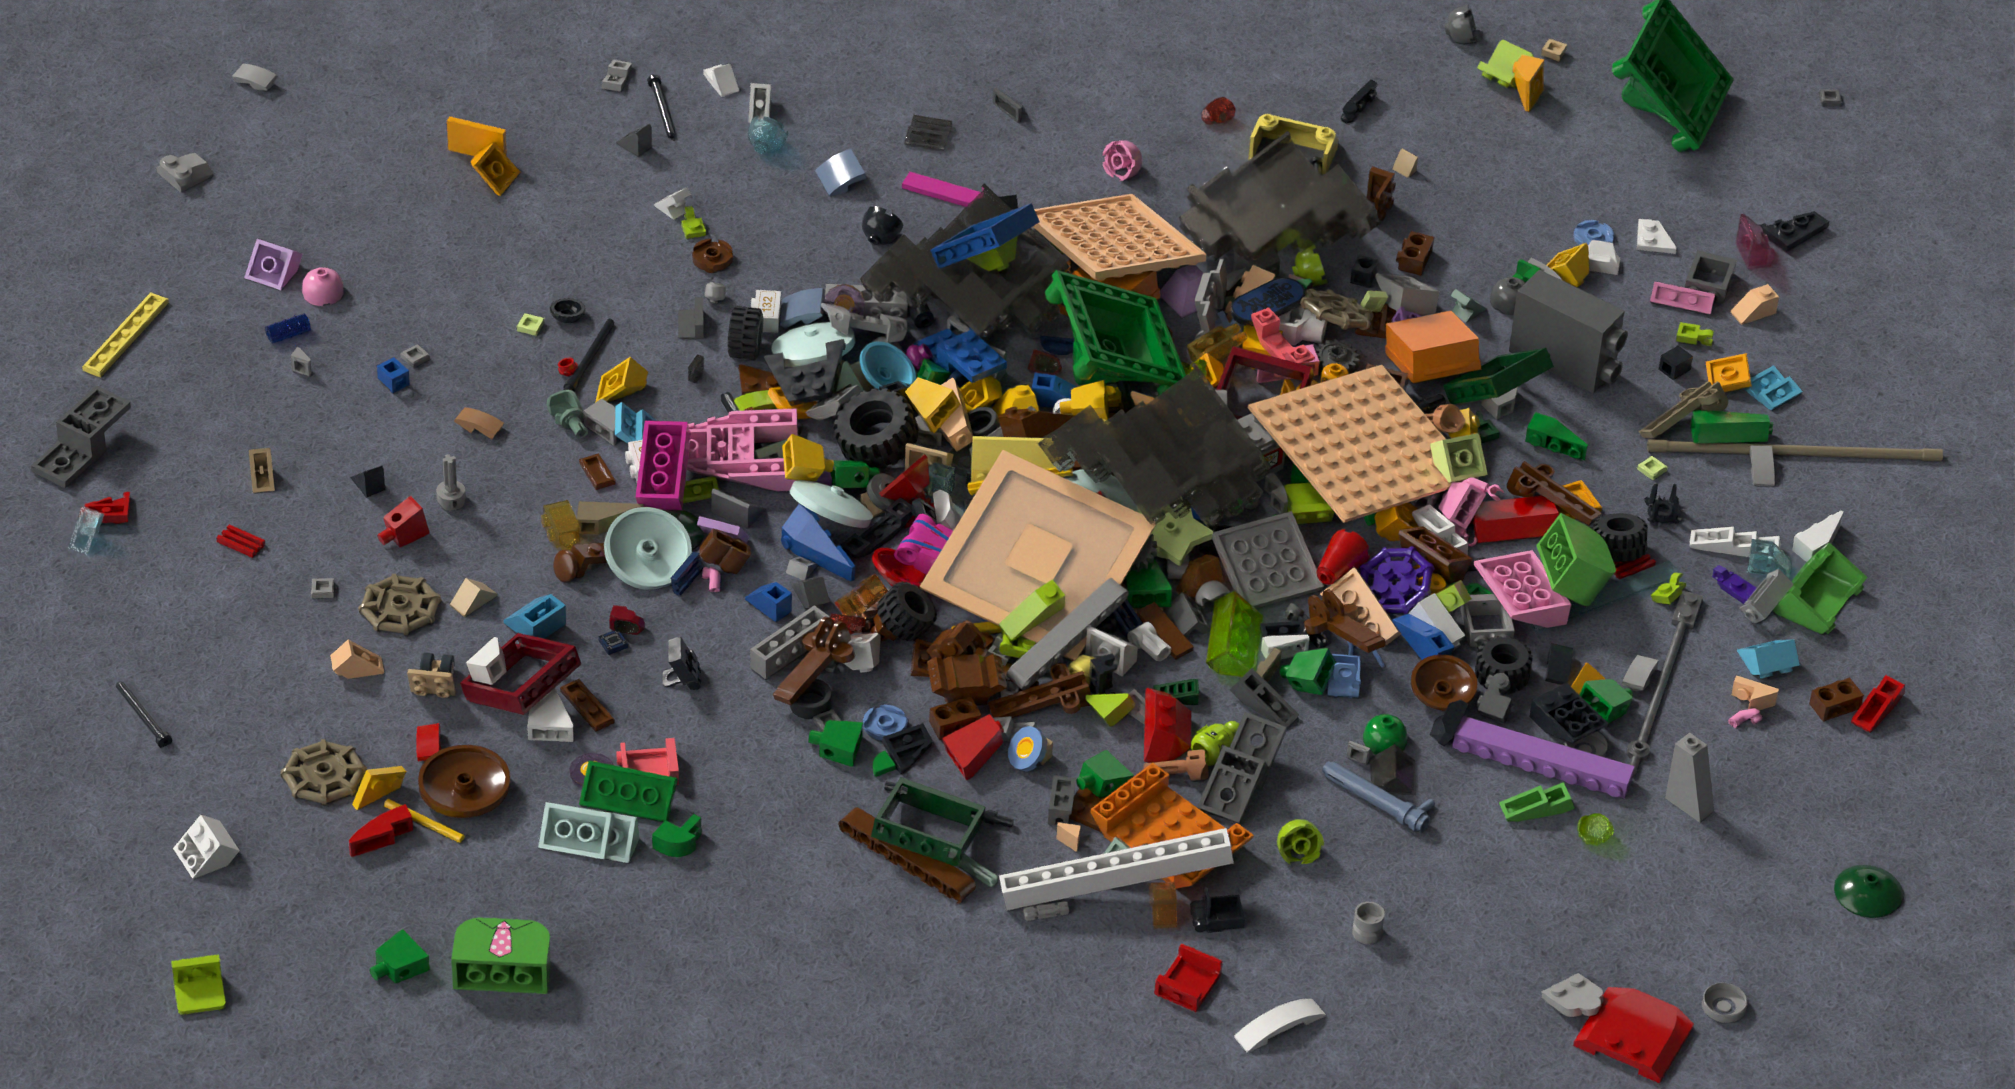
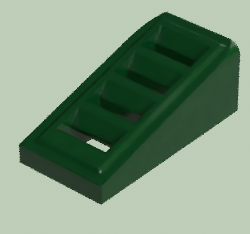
[1153,679,1199,705]

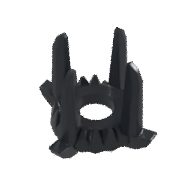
[1644,483,1682,524]

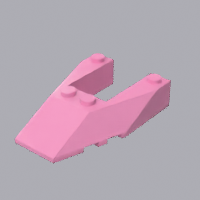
[687,409,798,491]

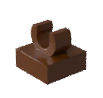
[870,614,898,641]

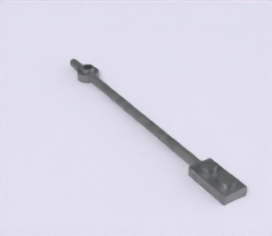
[1627,590,1703,777]

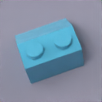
[1737,639,1800,678]

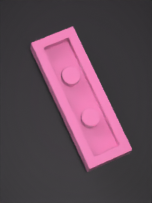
[1650,281,1715,315]

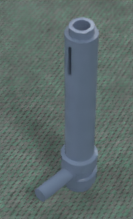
[1322,761,1435,832]

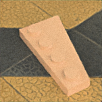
[1320,568,1401,645]

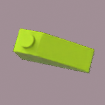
[999,579,1065,642]

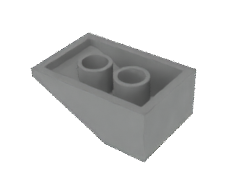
[1375,273,1439,317]

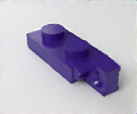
[1712,565,1757,605]

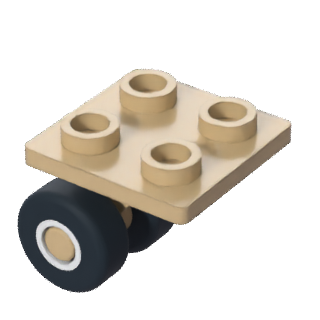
[407,652,456,698]

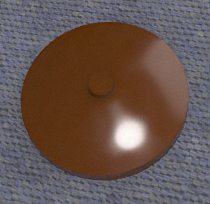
[418,745,510,818]

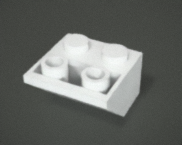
[173,815,240,879]

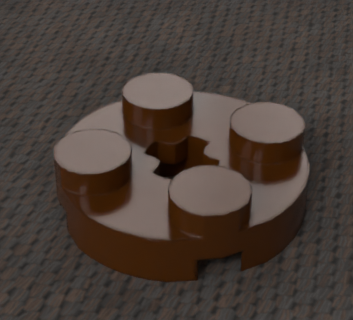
[692,239,733,273]

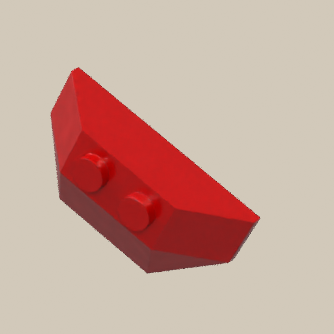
[1144,688,1191,763]

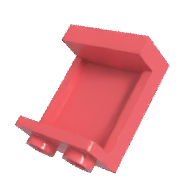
[616,738,679,785]

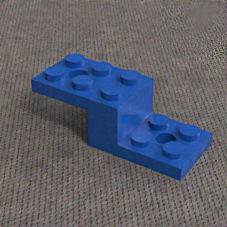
[914,328,1007,383]

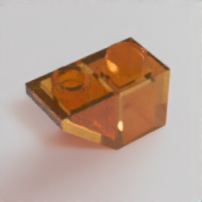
[1176,554,1224,598]

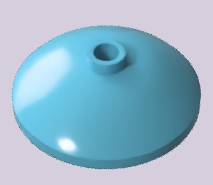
[860,341,916,390]

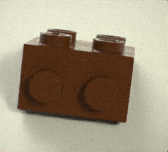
[1366,166,1396,225]

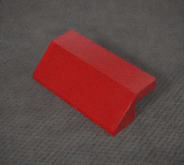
[1470,496,1559,544]

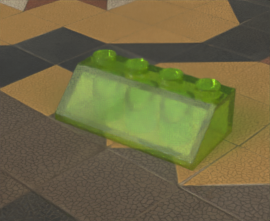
[1206,590,1263,677]

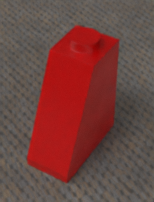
[943,714,1004,780]

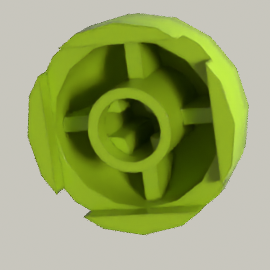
[1292,244,1327,287]
[1277,819,1324,865]

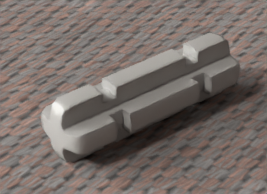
[1023,901,1069,921]

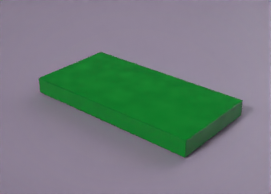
[579,761,678,822]

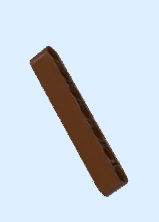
[838,807,976,904]

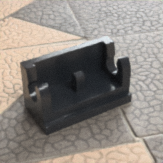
[1089,653,1118,695]

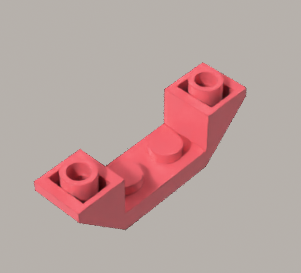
[1251,308,1315,364]

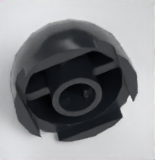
[862,206,904,245]

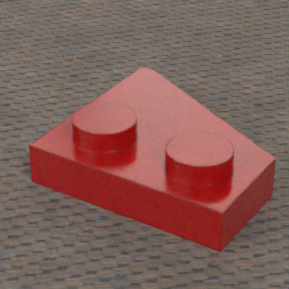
[83,492,131,524]

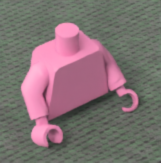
[1438,477,1504,546]

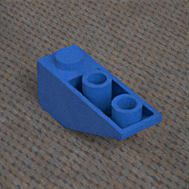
[1032,373,1077,408]
[1392,614,1455,660]

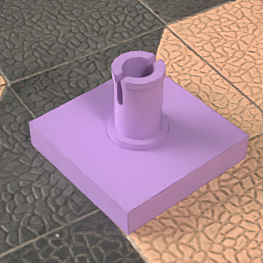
[697,516,749,543]

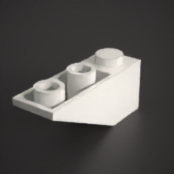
[1792,510,1843,562]

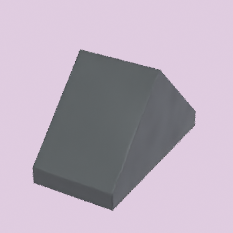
[616,124,652,157]

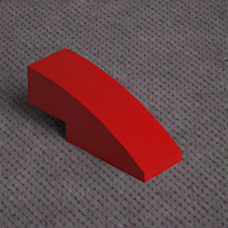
[1851,675,1905,733]
[349,804,413,857]

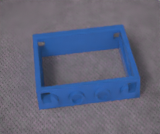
[931,203,1040,269]

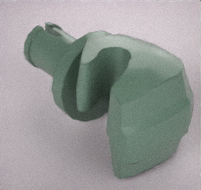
[547,390,588,439]

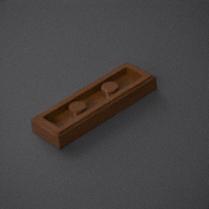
[1137,602,1194,660]
[560,679,615,732]

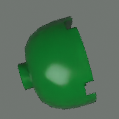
[1363,714,1408,757]

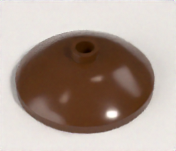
[1411,655,1478,711]

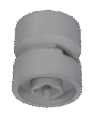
[1352,901,1385,944]

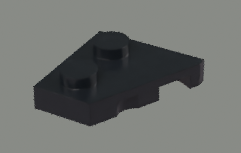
[882,723,933,774]

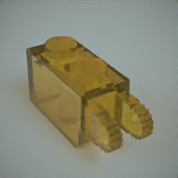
[1187,323,1247,363]
[541,500,580,551]

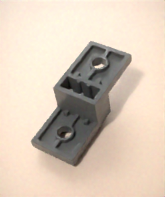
[31,386,131,488]
[1198,712,1287,825]

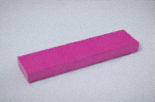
[902,172,984,209]

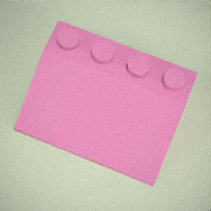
[1474,550,1571,628]

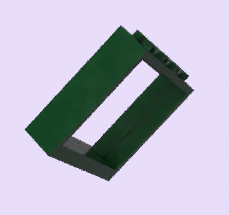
[1443,348,1554,404]
[871,777,986,867]

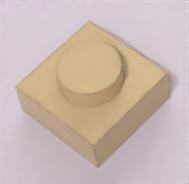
[1541,39,1567,61]

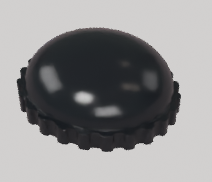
[550,298,586,323]

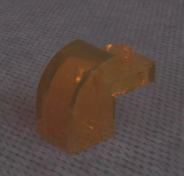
[834,574,888,620]
[1149,882,1177,929]

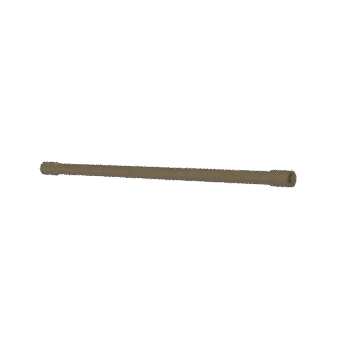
[1647,439,1943,461]

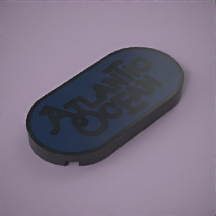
[1231,278,1305,326]

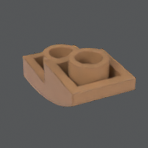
[454,407,504,440]

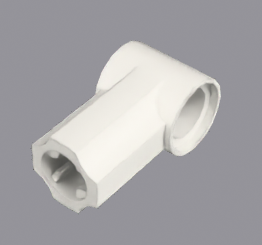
[1128,622,1171,662]

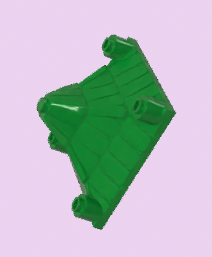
[1612,0,1734,152]
[1045,270,1191,402]

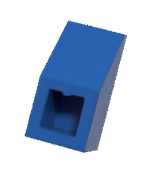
[745,582,792,622]

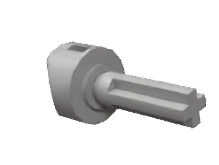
[436,454,466,511]

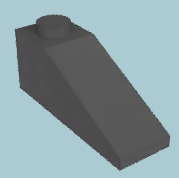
[1230,668,1299,727]

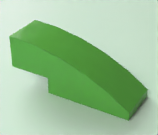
[1499,782,1575,822]

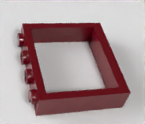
[1216,346,1314,424]
[460,633,581,715]

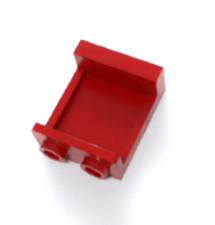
[1154,944,1223,1012]

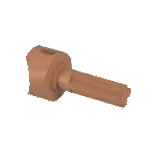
[1425,404,1465,433]
[1144,750,1208,781]

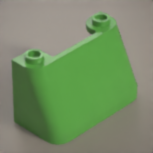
[1772,542,1867,634]

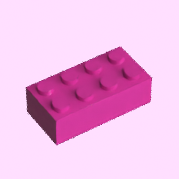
[636,421,691,510]

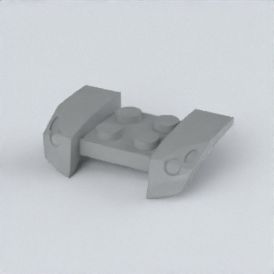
[1194,259,1227,347]
[821,303,907,343]

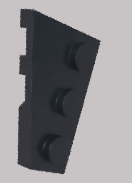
[1758,211,1829,252]

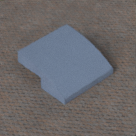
[815,148,866,197]
[780,288,825,329]

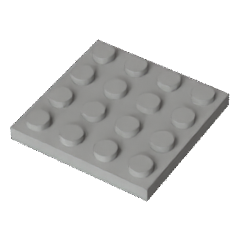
[1212,511,1324,612]

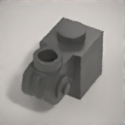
[1477,673,1513,724]

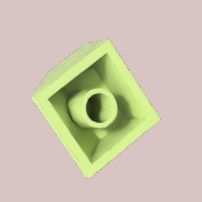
[1430,433,1488,483]

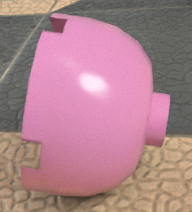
[1103,140,1142,181]
[302,267,344,306]

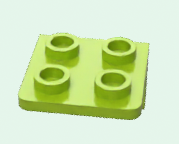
[1477,40,1534,89]
[1284,483,1334,524]
[171,954,226,1015]

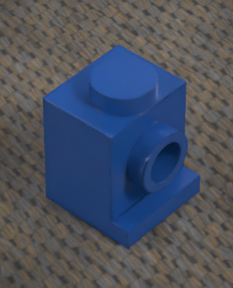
[377,357,410,393]

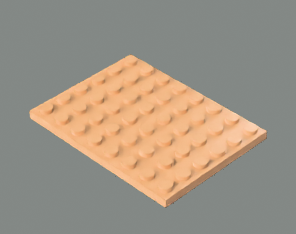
[1033,194,1206,280]

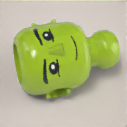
[1191,721,1239,766]

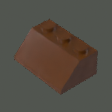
[1399,526,1472,584]

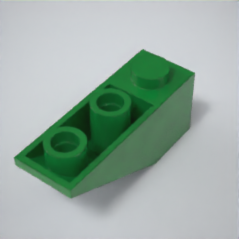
[1525,412,1588,461]

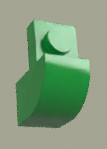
[652,814,702,857]

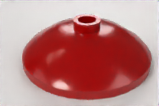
[872,548,926,590]

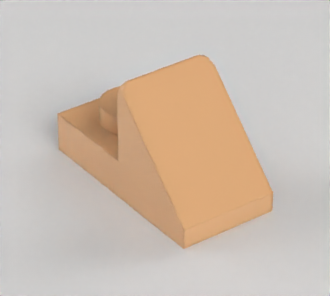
[1731,676,1779,710]

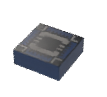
[598,629,628,655]

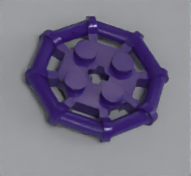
[1359,546,1435,615]

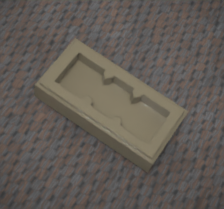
[1257,648,1282,683]

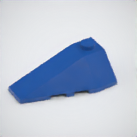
[781,503,855,582]

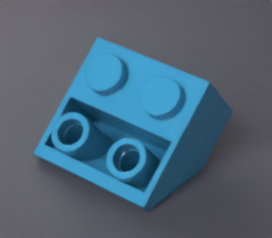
[504,594,566,639]

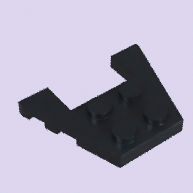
[764,339,846,406]

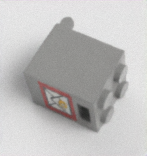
[1226,413,1285,485]

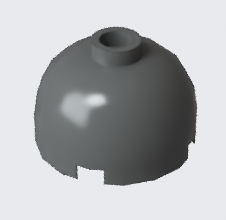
[1444,5,1477,44]
[1490,277,1525,315]

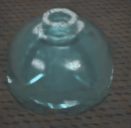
[748,116,789,154]

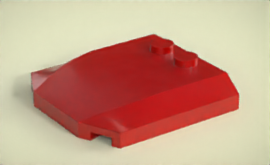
[1573,987,1694,1083]

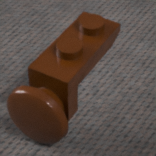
[553,543,607,582]

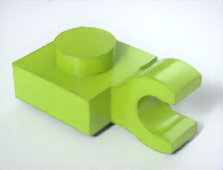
[682,206,706,239]
[1676,322,1714,346]
[1651,573,1686,604]

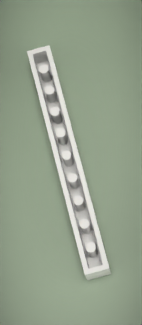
[999,828,1233,911]

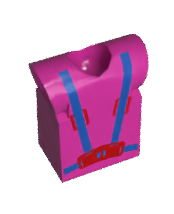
[894,514,953,575]

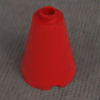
[1316,529,1370,585]

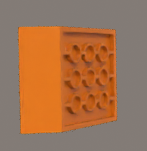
[1090,763,1254,888]

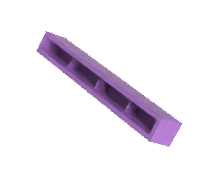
[1452,716,1635,799]

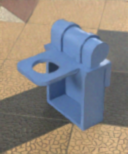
[1326,654,1361,698]

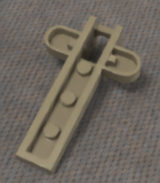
[1639,381,1728,438]

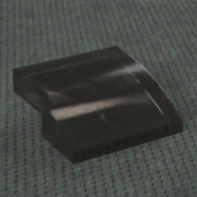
[904,115,952,151]

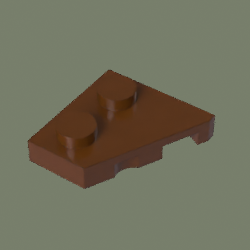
[738,364,780,395]
[1069,788,1102,833]

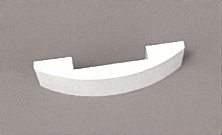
[1234,999,1326,1053]

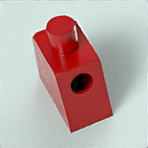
[377,496,430,548]

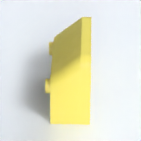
[1248,114,1339,177]

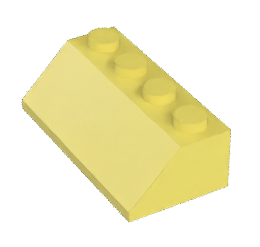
[971,436,1059,482]

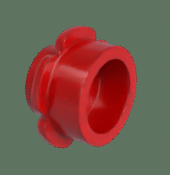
[558,358,578,376]

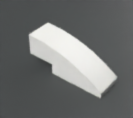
[1412,504,1468,555]

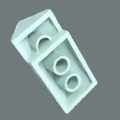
[538,802,639,863]

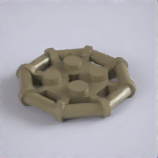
[1300,289,1374,330]
[358,573,442,635]
[281,739,367,806]

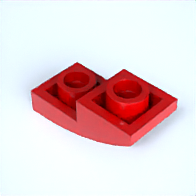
[416,723,441,761]

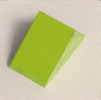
[1086,693,1135,727]

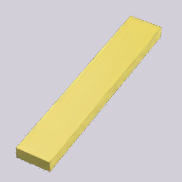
[82,292,169,378]

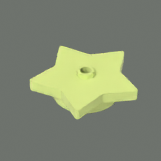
[1137,499,1213,566]

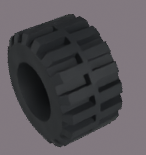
[728,306,763,360]
[1594,513,1648,562]
[877,582,937,642]
[1475,636,1533,694]

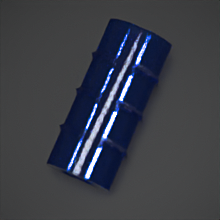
[265,313,311,344]

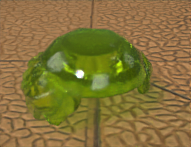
[1577,813,1614,846]

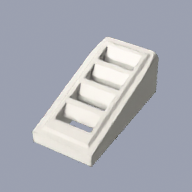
[1261,635,1309,659]

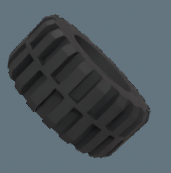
[833,388,919,469]

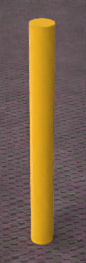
[384,799,465,843]

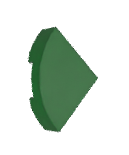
[873,750,896,777]

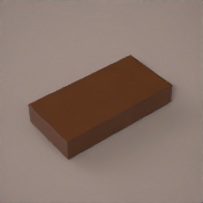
[579,453,616,490]

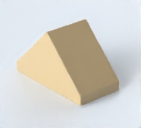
[249,448,275,493]
[450,578,498,617]

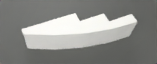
[1690,527,1781,558]

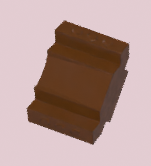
[927,653,1007,705]

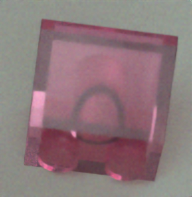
[1735,214,1775,270]

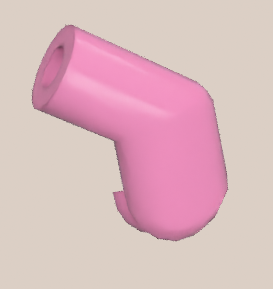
[702,566,721,592]
[1728,708,1762,728]

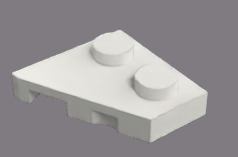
[1637,219,1676,254]

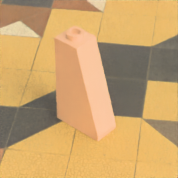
[940,378,973,451]

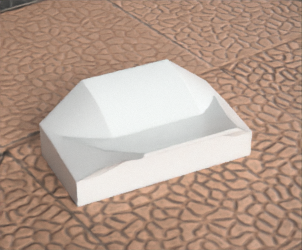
[1588,240,1620,275]
[933,490,964,530]

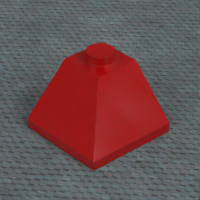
[879,454,930,502]

